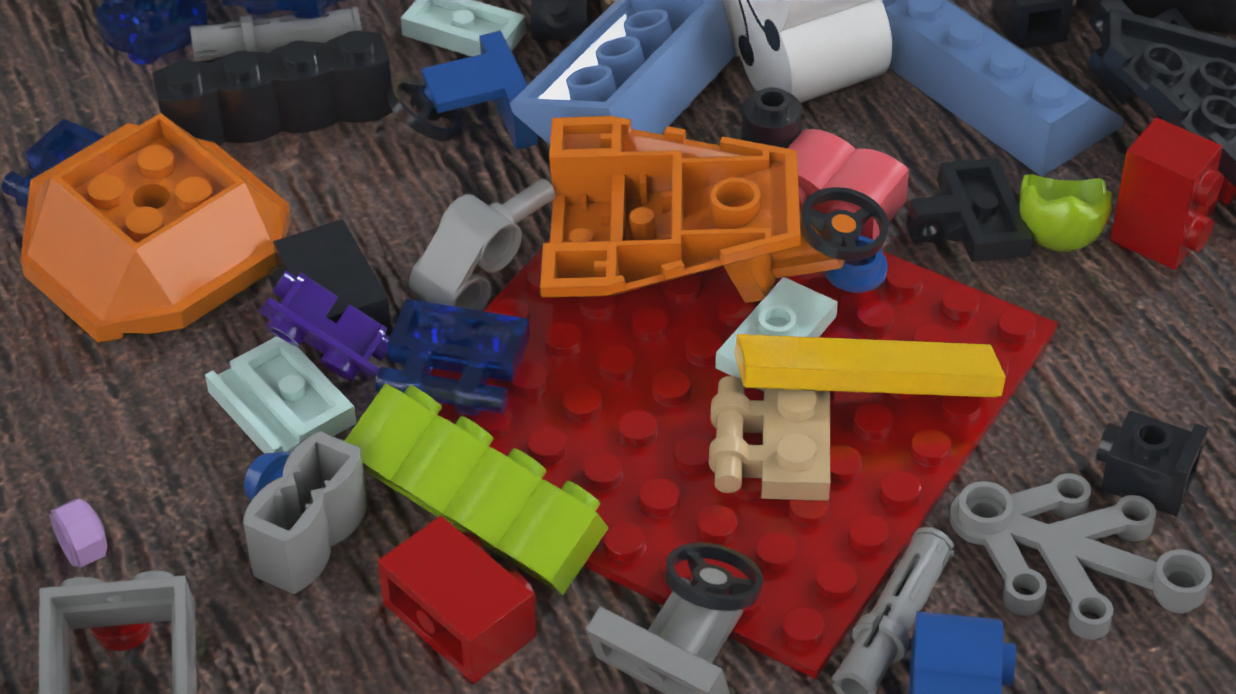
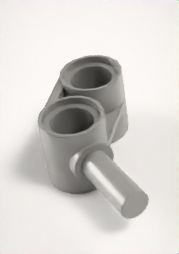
[408,179,555,326]

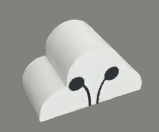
[723,0,892,103]

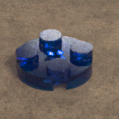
[95,0,208,65]

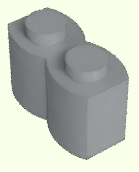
[243,431,368,594]

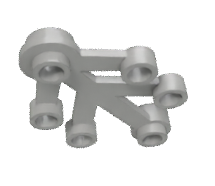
[950,473,1212,640]

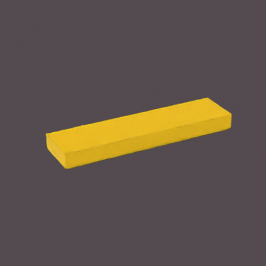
[734,334,1006,397]

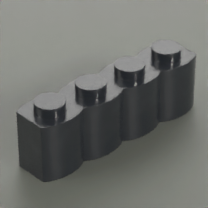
[152,31,394,146]

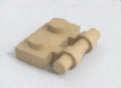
[709,376,830,501]

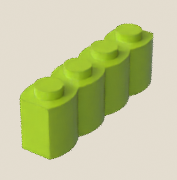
[345,383,609,596]

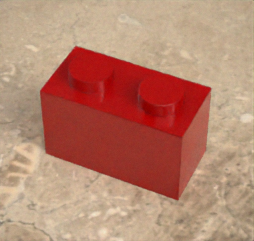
[1110,117,1224,270]
[377,516,537,684]

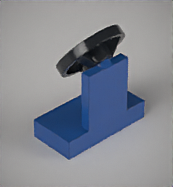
[387,31,538,150]

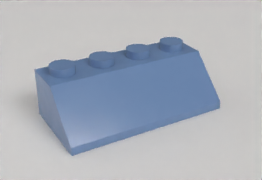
[510,0,736,145]
[885,0,1124,177]

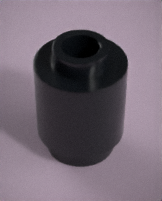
[741,87,802,148]

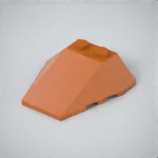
[540,116,801,298]

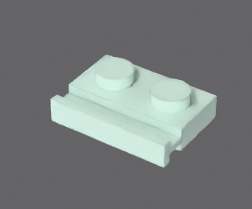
[205,336,357,454]

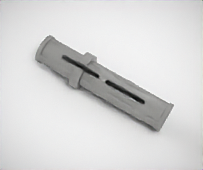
[190,7,361,62]
[832,527,954,694]

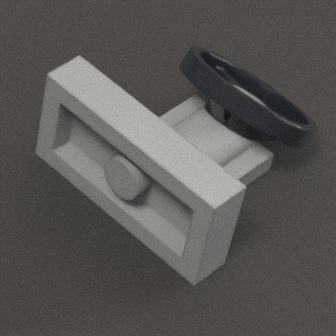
[585,543,763,694]

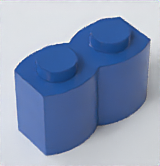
[909,611,1016,694]

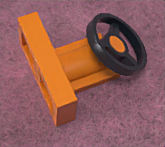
[724,187,889,303]

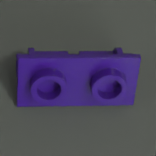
[258,270,394,381]

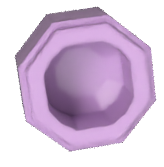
[49,499,107,568]

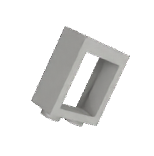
[39,571,197,694]

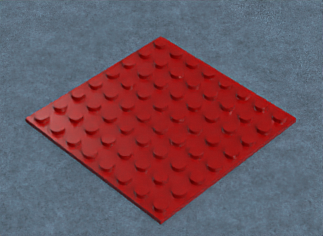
[415,223,1058,679]

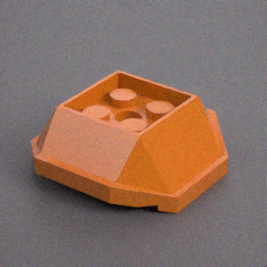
[20,113,291,343]

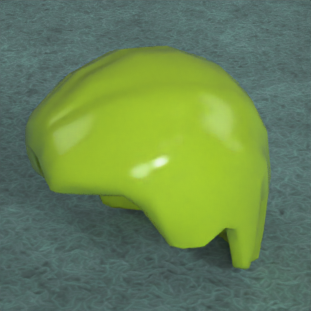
[1019,174,1113,252]

